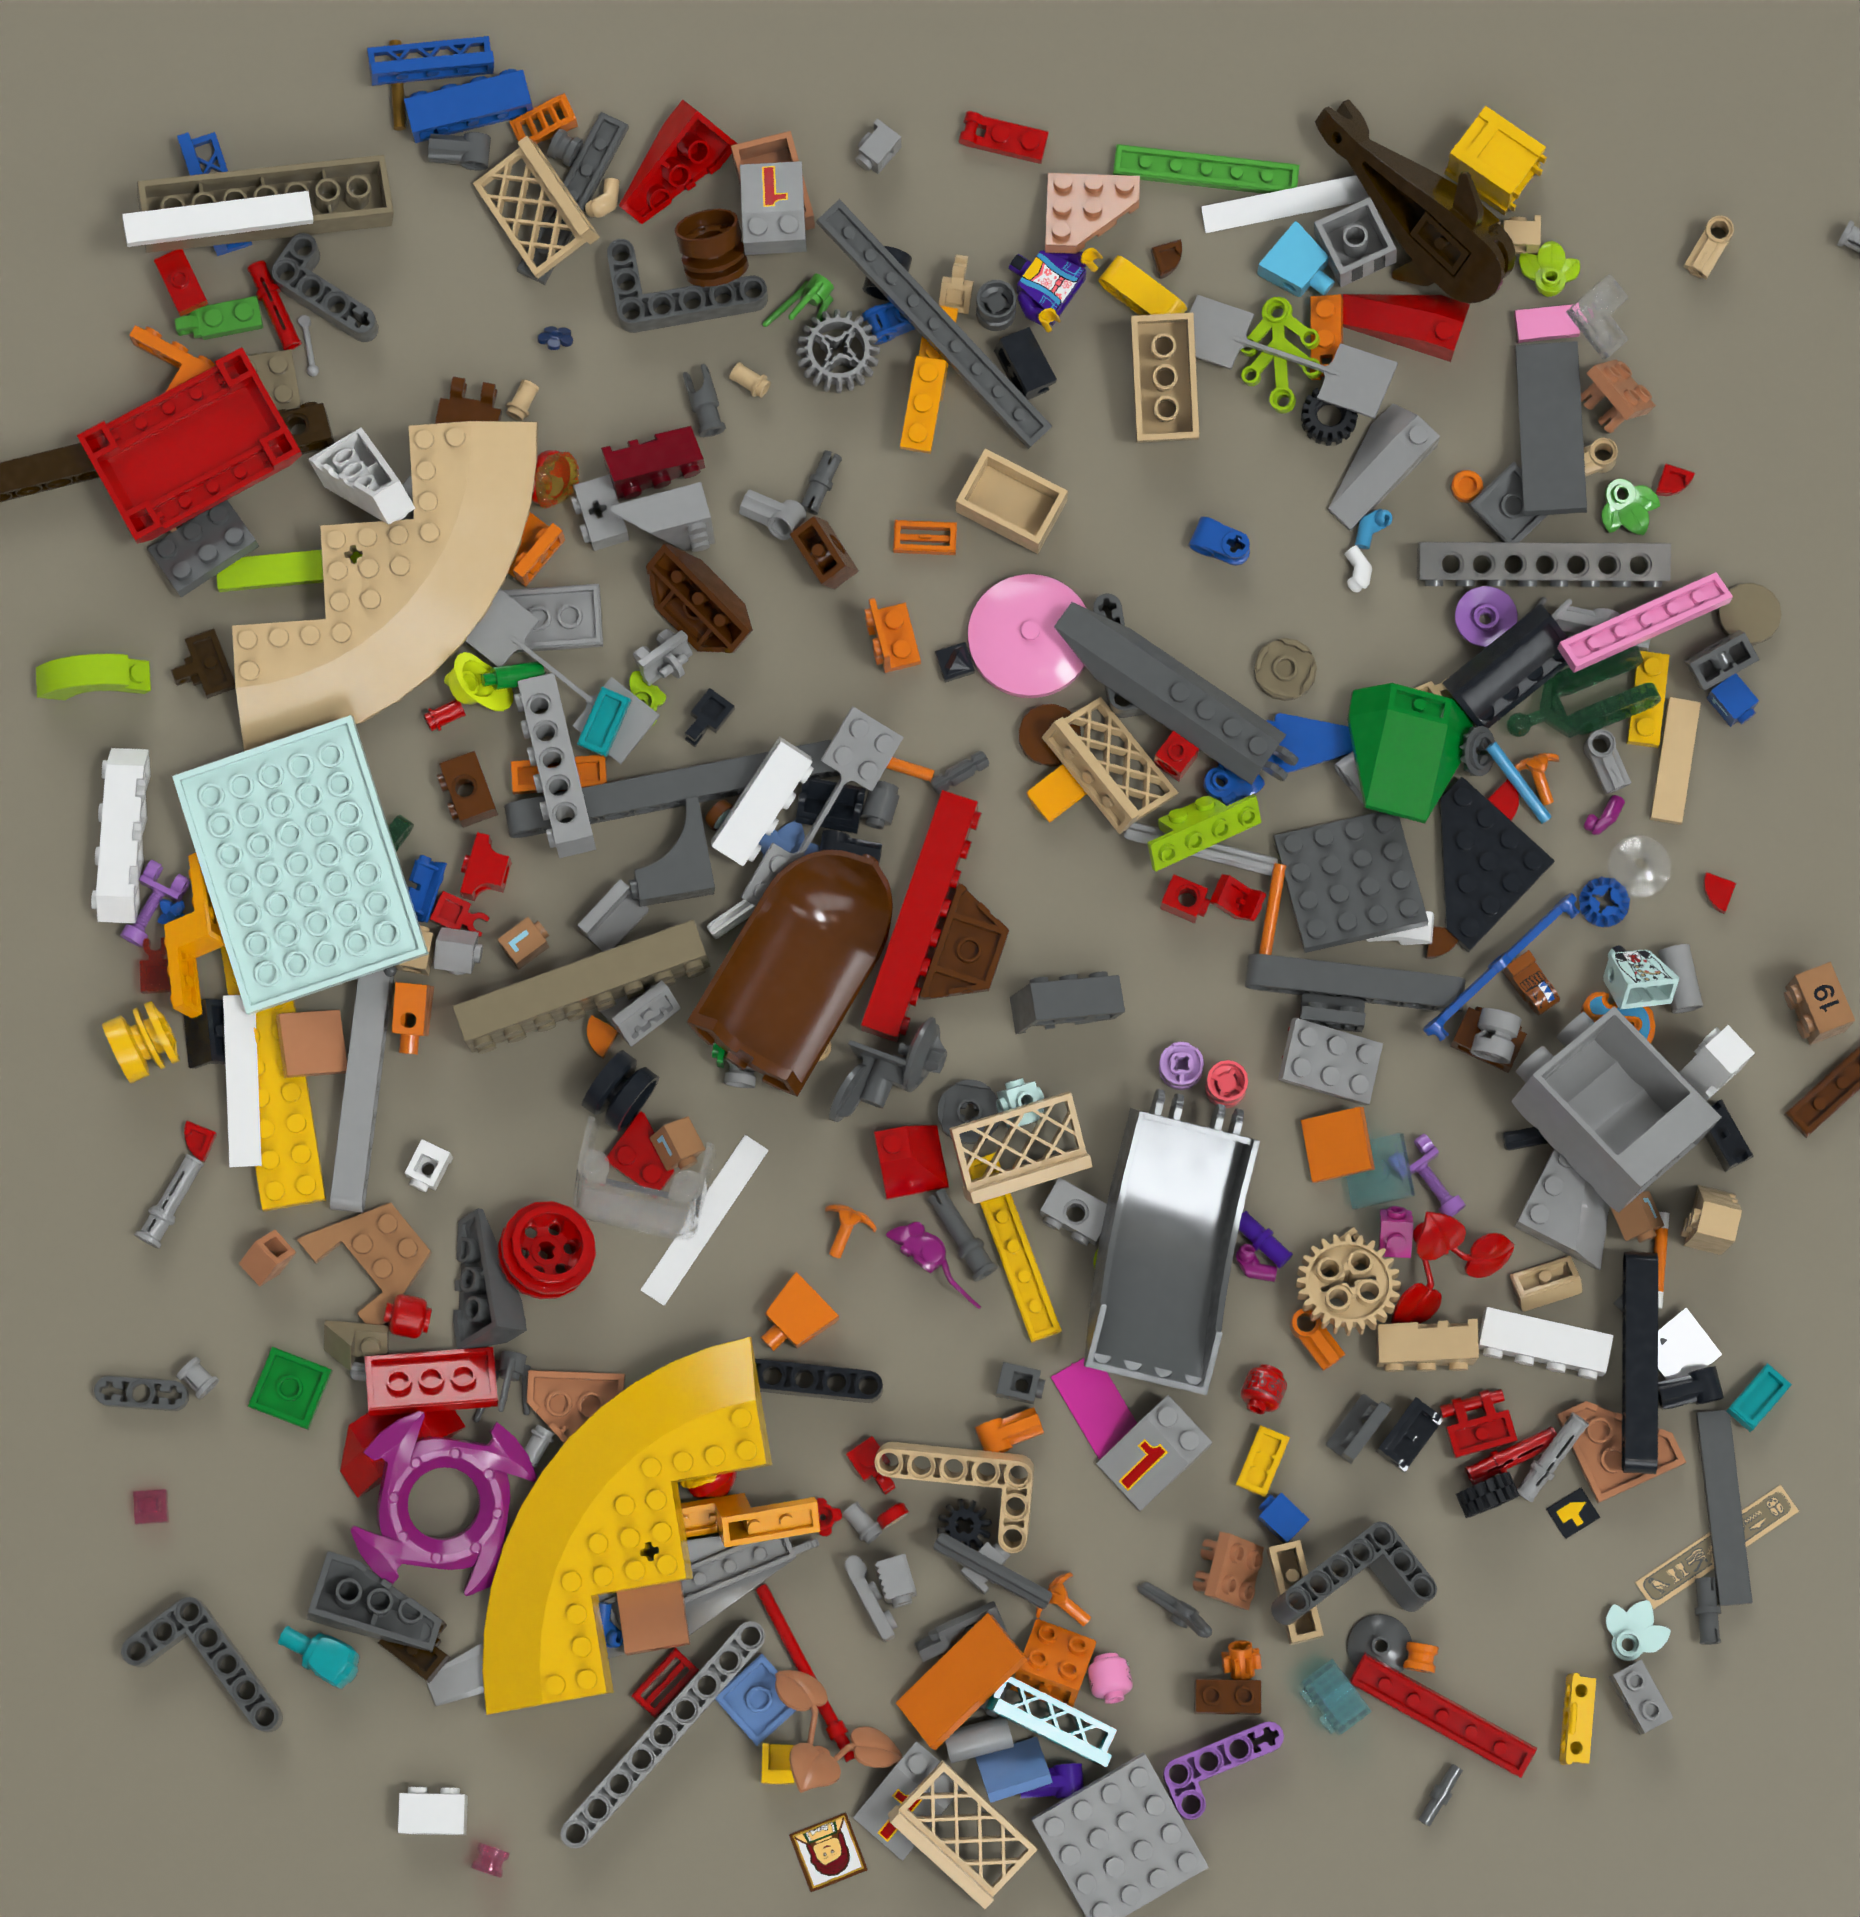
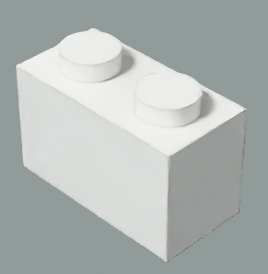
[398,1787,468,1835]

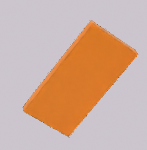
[896,1613,1028,1750]

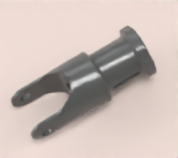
[683,364,726,437]

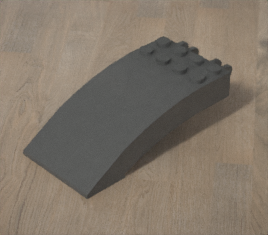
[1084,1089,1260,1395]

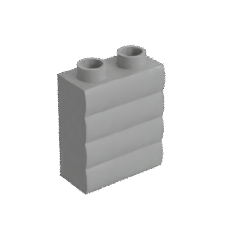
[1512,1006,1721,1213]

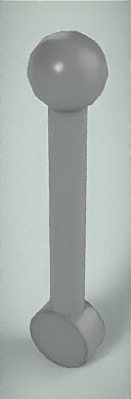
[298,315,319,377]

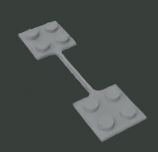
[1190,295,1398,419]
[466,589,660,764]
[741,706,904,906]

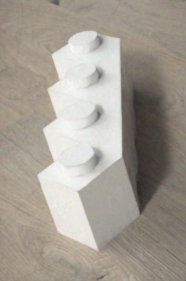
[91,748,151,923]

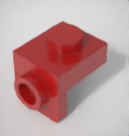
[1209,874,1266,922]

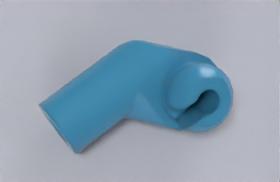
[1355,509,1393,549]

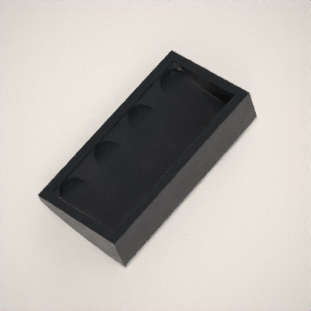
[1442,604,1568,729]

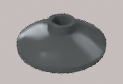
[1347,1614,1412,1672]

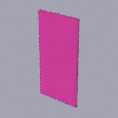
[1051,1357,1137,1460]

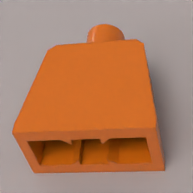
[392,982,434,1055]
[760,1272,840,1351]

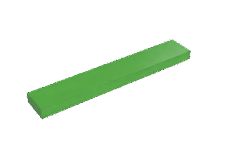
[1113,144,1300,194]

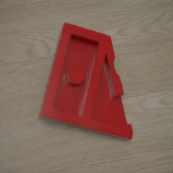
[605,1111,675,1198]

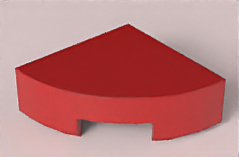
[1655,464,1695,496]
[1488,779,1519,821]
[1703,872,1736,914]
[184,1121,217,1163]

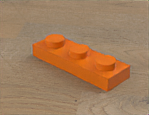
[511,755,607,795]

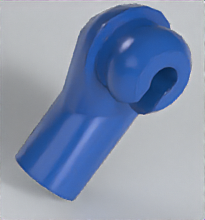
[599,1601,623,1648]

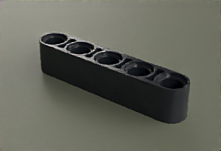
[755,1359,883,1403]

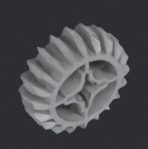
[796,309,880,393]

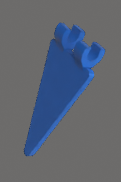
[1266,713,1353,774]

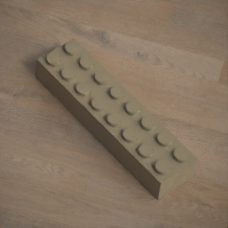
[137,155,394,253]
[453,919,711,1054]

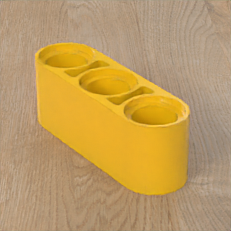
[1098,255,1187,315]

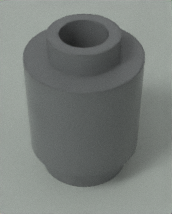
[861,781,900,829]

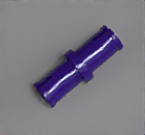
[1239,1211,1293,1269]

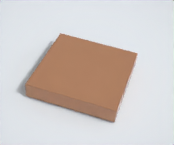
[276,1010,347,1078]
[616,1581,690,1656]

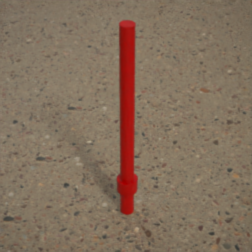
[755,1584,855,1763]

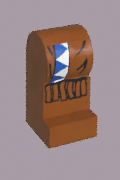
[1503,950,1560,1016]

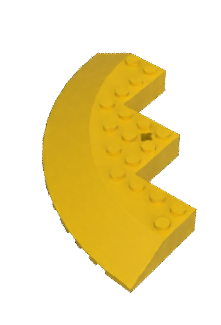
[482,1337,772,1715]

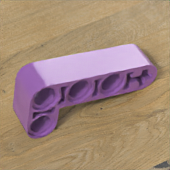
[1163,1722,1284,1820]

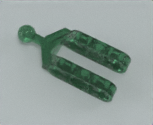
[1506,645,1661,738]

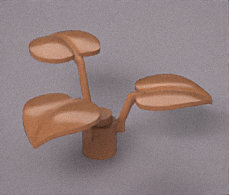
[775,1670,903,1793]

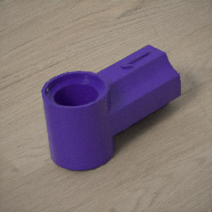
[1020,1763,1084,1799]

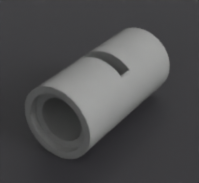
[1658,944,1703,1014]
[945,1716,1014,1764]

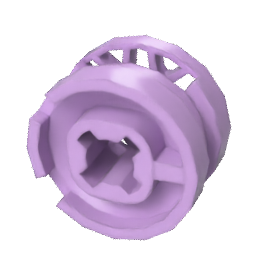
[1159,1042,1204,1090]

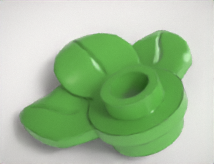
[1601,478,1660,535]

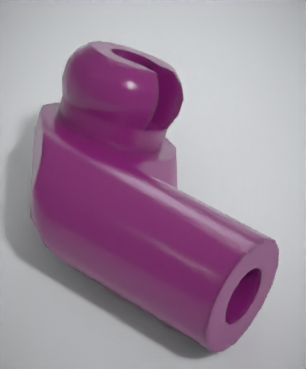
[1583,795,1625,835]
[1236,1244,1277,1282]

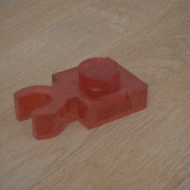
[140,937,171,994]

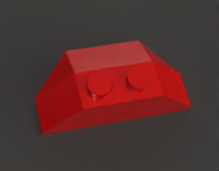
[340,1410,466,1498]

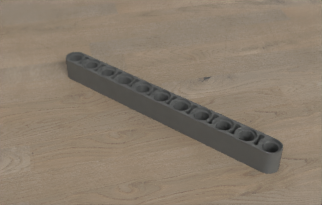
[504,740,840,838]

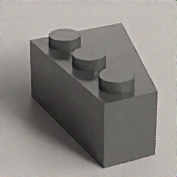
[1010,971,1125,1034]

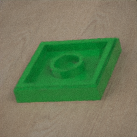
[248,1347,333,1430]

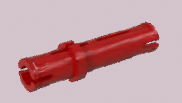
[247,260,302,350]
[1465,1426,1557,1485]

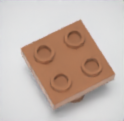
[1581,359,1656,433]
[1193,1532,1264,1610]

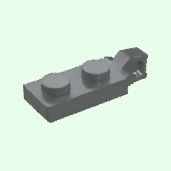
[915,1601,1007,1662]

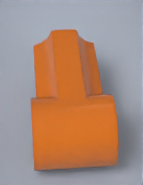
[1290,1309,1346,1371]
[975,1407,1044,1453]

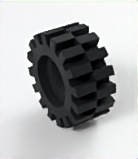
[1301,388,1358,446]
[1456,1472,1520,1518]

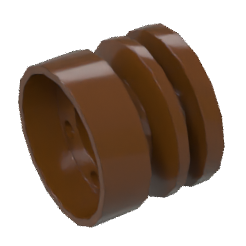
[674,208,749,287]

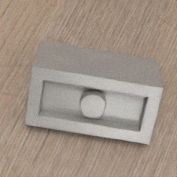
[578,879,649,952]

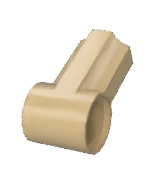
[1683,215,1734,280]
[1584,437,1618,477]

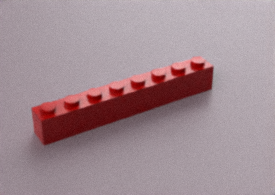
[861,790,982,1042]

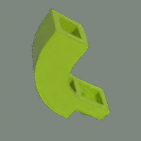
[36,654,151,700]

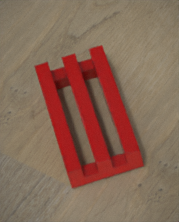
[631,1648,700,1718]

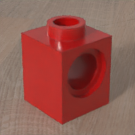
[1154,731,1199,782]
[1160,874,1210,923]

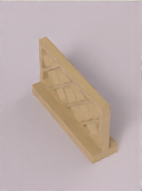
[473,136,600,279]
[1042,697,1178,834]
[949,1091,1093,1204]
[888,1760,1038,1909]

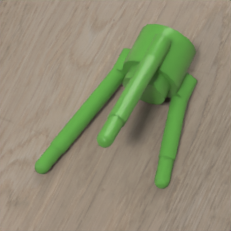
[762,273,834,328]

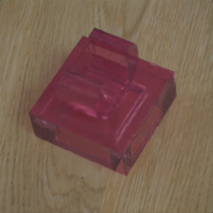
[133,1489,169,1525]

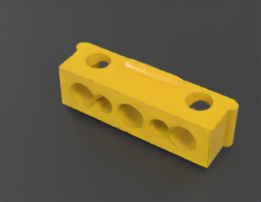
[1559,1673,1597,1765]

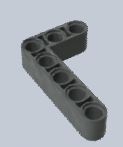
[607,239,768,333]
[1271,1521,1437,1625]
[121,1597,283,1733]

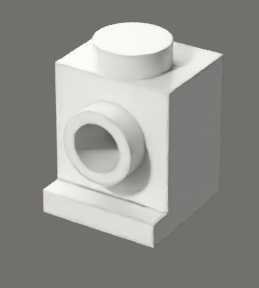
[405,1139,453,1192]

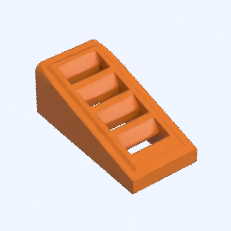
[509,93,578,144]

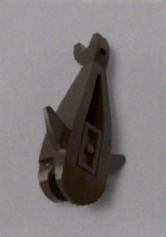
[1315,100,1516,303]

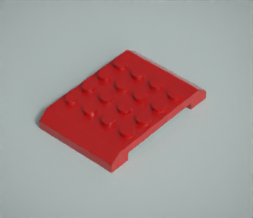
[76,347,302,544]

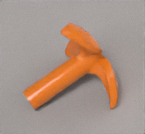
[1514,753,1559,805]
[825,1204,877,1259]
[1036,1572,1091,1626]

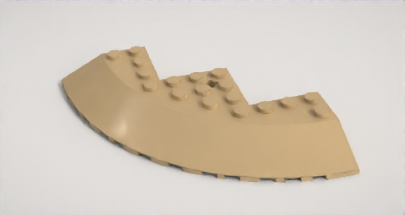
[232,421,538,751]

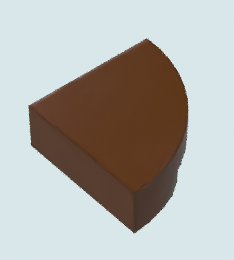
[1151,239,1182,279]
[1426,926,1458,959]

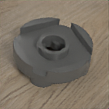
[938,1080,1000,1144]

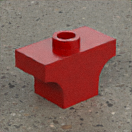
[154,249,208,317]
[460,832,512,901]

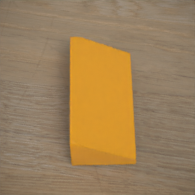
[1026,764,1087,823]

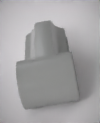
[739,489,806,540]
[1583,729,1631,795]

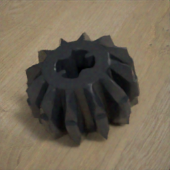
[937,1499,992,1549]

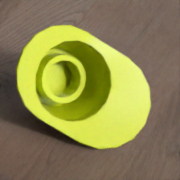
[444,652,513,711]

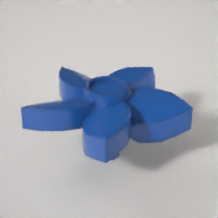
[157,899,185,924]

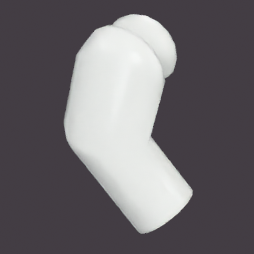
[1344,545,1372,592]

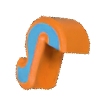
[1581,992,1656,1044]

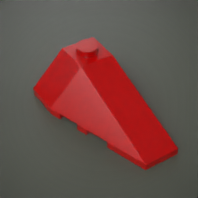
[619,100,738,224]
[1343,294,1470,362]

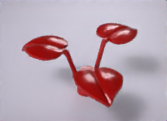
[1391,1212,1515,1324]

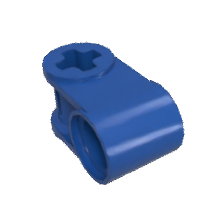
[861,302,915,345]
[1188,516,1250,566]

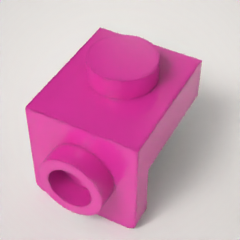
[1379,1206,1414,1258]

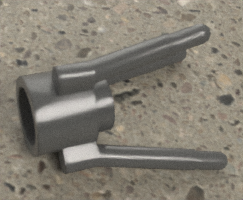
[473,1351,531,1423]

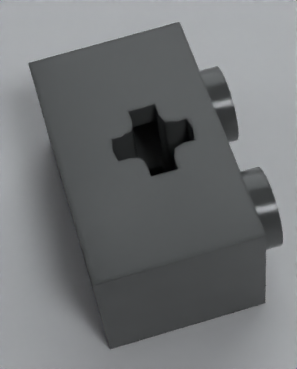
[1684,630,1760,691]

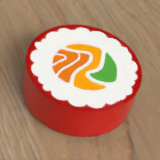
[876,1502,909,1530]

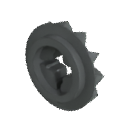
[1460,726,1495,776]

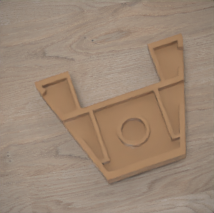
[297,1202,432,1325]

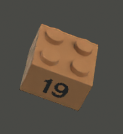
[1784,962,1855,1045]

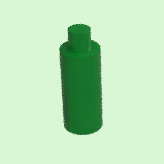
[481,661,545,690]

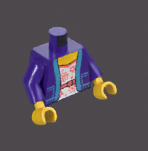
[1008,248,1103,333]

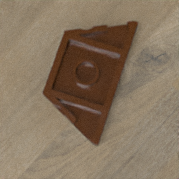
[920,883,1009,1000]

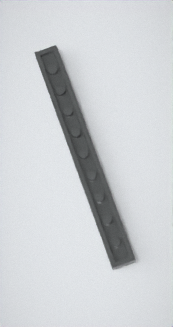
[816,199,1052,449]

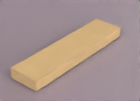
[1650,697,1701,825]

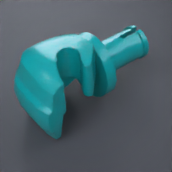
[278,1626,360,1689]

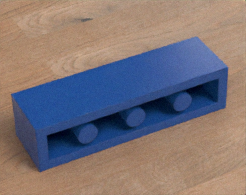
[404,69,533,143]

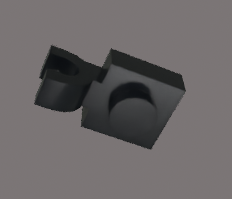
[685,688,735,747]

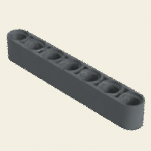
[1245,954,1466,1013]

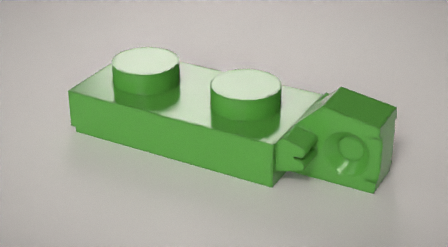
[174,296,264,340]

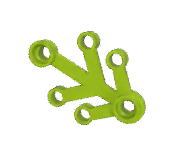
[1241,297,1322,414]

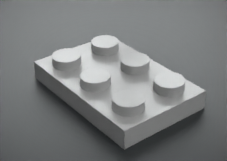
[1278,1018,1383,1106]

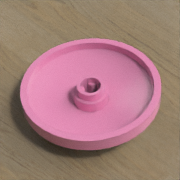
[968,574,1086,698]

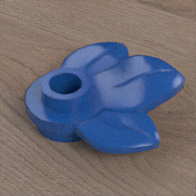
[1203,763,1265,806]

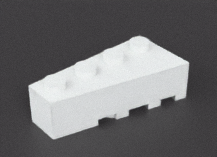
[308,427,416,525]

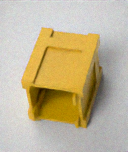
[1444,105,1547,215]

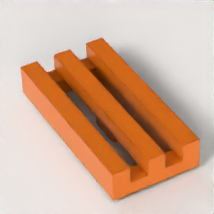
[893,520,957,555]

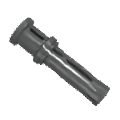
[927,1188,999,1282]

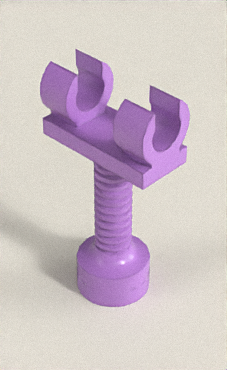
[120,859,191,947]
[1388,1133,1466,1217]

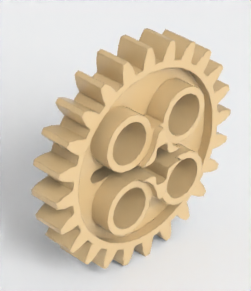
[1295,1233,1401,1336]

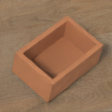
[731,131,815,230]

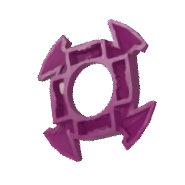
[350,1411,537,1596]

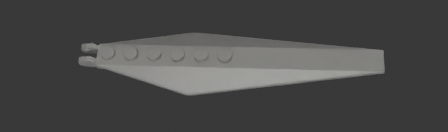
[426,1536,819,1706]

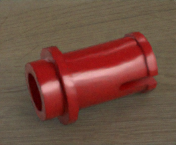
[424,698,466,731]

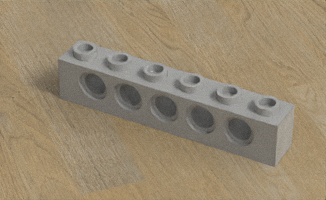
[514,673,596,858]

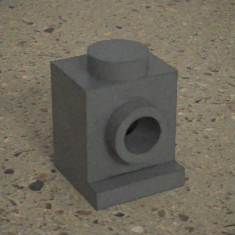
[996,1362,1046,1405]

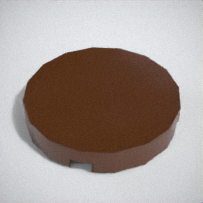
[1019,704,1081,767]

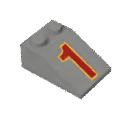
[740,161,807,255]
[1096,1395,1212,1511]
[853,1741,963,1861]

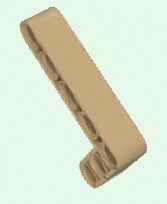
[874,1442,1034,1553]

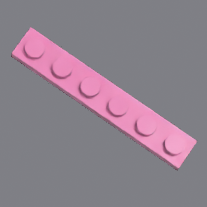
[1557,572,1733,673]

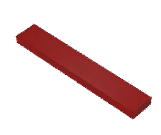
[1349,1653,1537,1778]

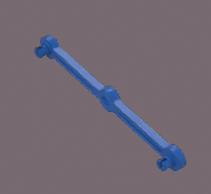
[1423,893,1580,1041]

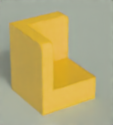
[761,1743,795,1785]

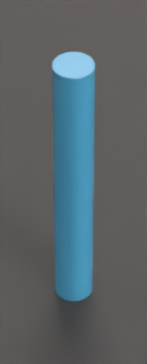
[1486,741,1552,824]

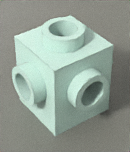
[996,1078,1044,1129]

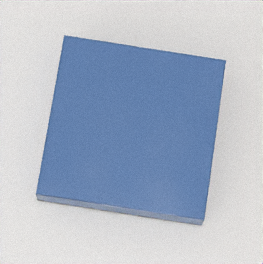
[715,1654,797,1746]
[975,1736,1053,1803]

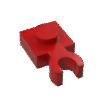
[429,891,489,937]

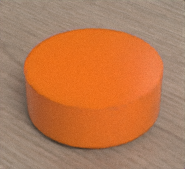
[1451,470,1483,503]

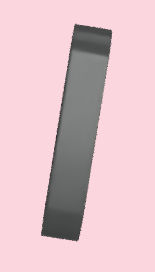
[94,1376,189,1411]

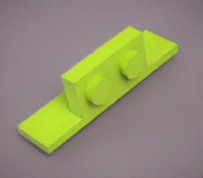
[1147,794,1262,872]

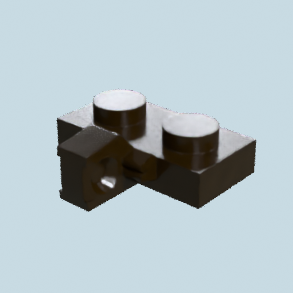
[171,629,236,699]
[378,1613,450,1684]

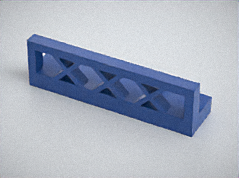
[367,36,494,86]
[177,132,253,256]

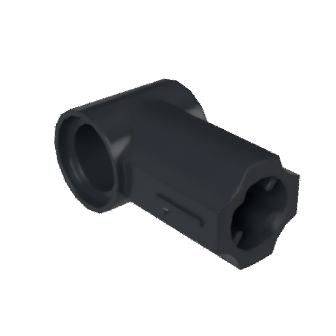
[819,830,882,863]
[1658,1366,1724,1410]

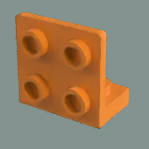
[508,512,565,587]
[864,598,921,673]
[1010,1619,1096,1707]

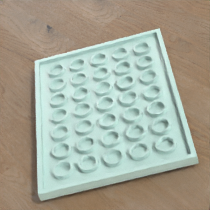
[172,715,429,1015]

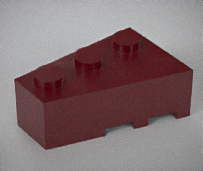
[601,426,705,499]

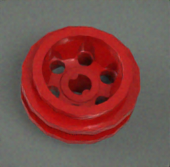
[497,1201,596,1299]

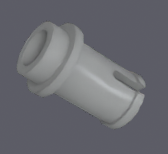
[524,1424,554,1468]
[842,1501,882,1544]

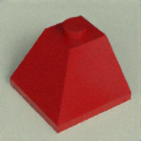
[874,1125,949,1200]

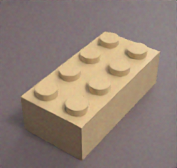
[1131,312,1199,443]

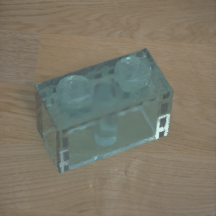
[1299,1659,1372,1737]

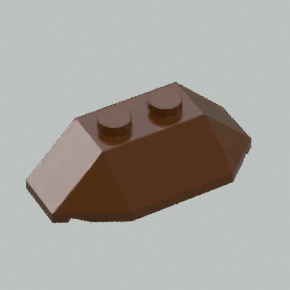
[646,543,753,653]

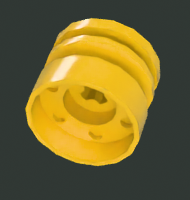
[102,1001,180,1084]

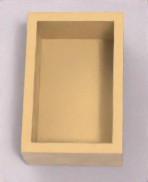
[956,448,1068,554]

